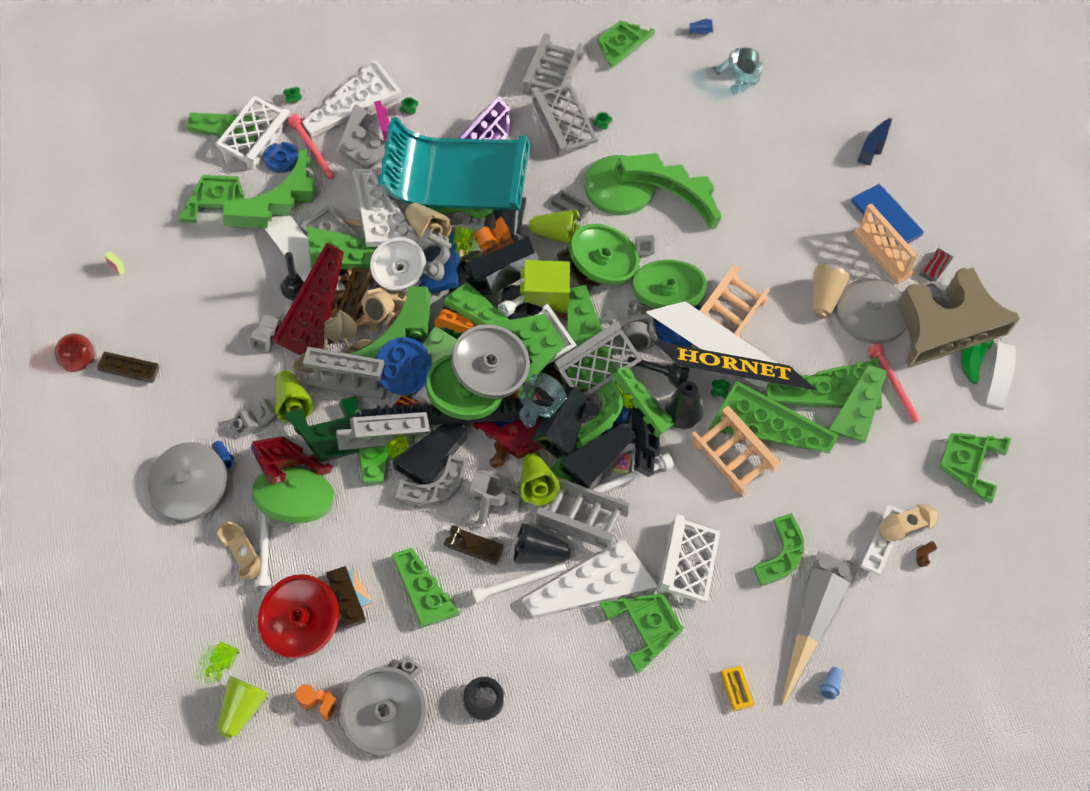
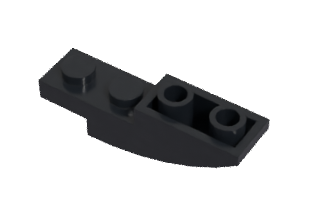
[631,406,660,477]

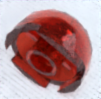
[55,333,95,372]

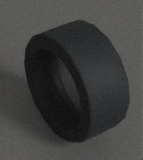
[464,677,504,720]

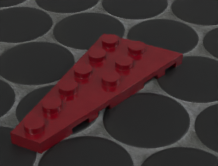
[272,243,344,356]

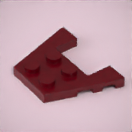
[473,393,544,460]
[250,436,333,484]

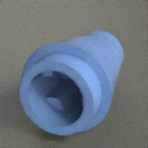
[819,667,842,700]

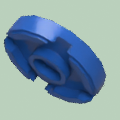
[264,142,299,173]

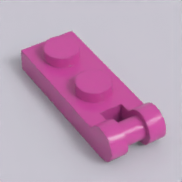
[374,100,390,142]

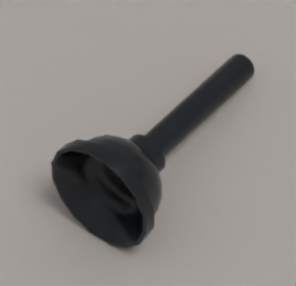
[280,252,304,300]
[627,356,689,389]

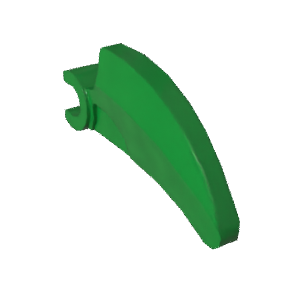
[961,340,994,384]

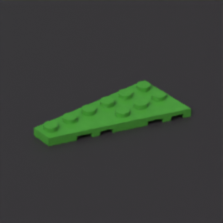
[307,226,404,269]
[566,285,618,392]
[766,358,882,410]
[708,381,839,454]

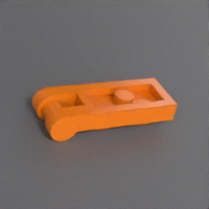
[434,309,478,333]

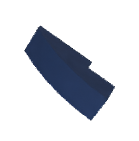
[857,118,892,166]

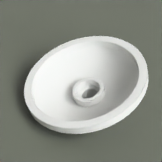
[370,237,426,291]

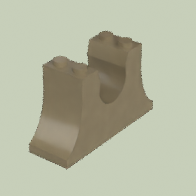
[897,267,1020,368]

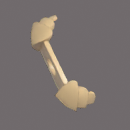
[879,504,938,542]
[217,521,260,579]

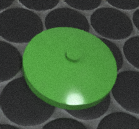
[584,155,655,215]
[569,224,640,285]
[633,259,707,309]
[426,354,502,420]
[252,467,334,523]

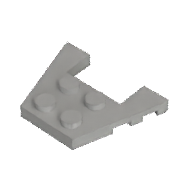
[338,104,385,169]

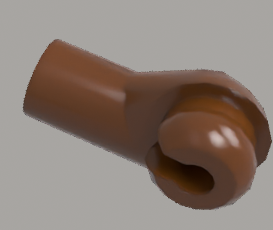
[489,442,507,468]
[916,541,937,567]

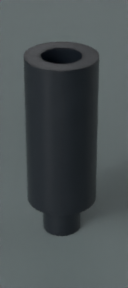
[584,398,600,417]

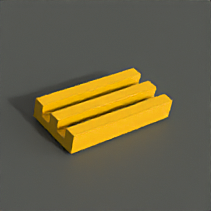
[720,666,754,712]

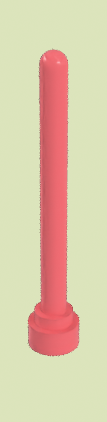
[287,114,334,179]
[868,343,919,423]

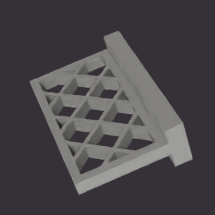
[532,83,598,157]
[553,321,642,397]

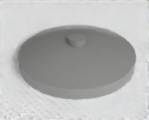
[836,278,907,344]
[451,324,530,399]
[147,442,227,521]
[341,667,428,755]

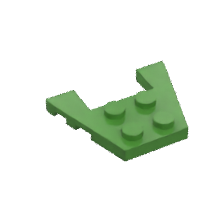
[179,175,244,223]
[489,314,565,389]
[939,433,1011,504]
[599,593,683,674]

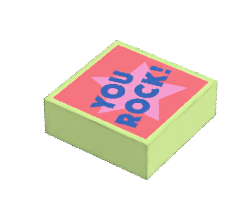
[104,251,125,275]
[610,454,631,474]

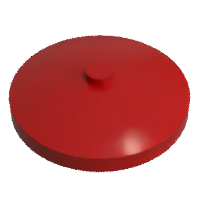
[258,574,339,659]

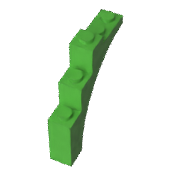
[223,149,317,229]
[615,153,722,229]
[350,286,431,358]

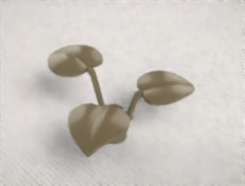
[293,310,373,373]

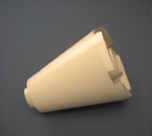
[405,203,452,239]
[812,265,849,318]

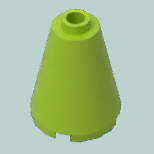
[529,210,580,245]
[275,370,314,423]
[520,453,560,506]
[216,676,269,739]

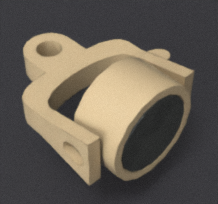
[361,287,406,335]

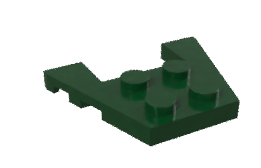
[284,396,359,462]

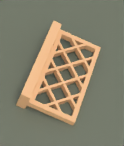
[853,203,917,284]

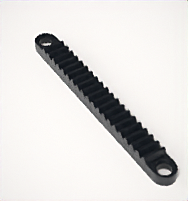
[355,397,551,425]

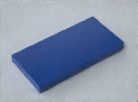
[851,183,924,245]
[421,232,461,294]

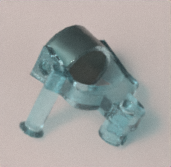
[714,47,764,95]
[519,373,567,428]

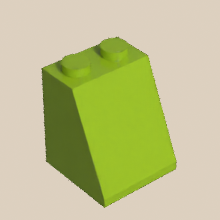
[520,260,570,313]

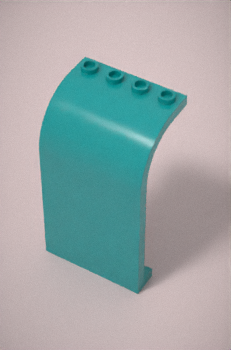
[378,117,531,210]

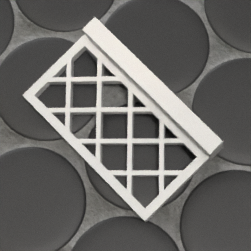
[216,96,290,170]
[657,514,720,604]

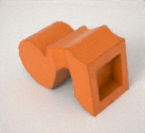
[474,217,511,250]
[296,684,337,723]

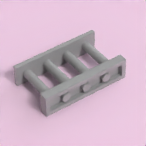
[522,33,584,103]
[303,347,385,400]
[336,412,430,450]
[536,477,630,552]

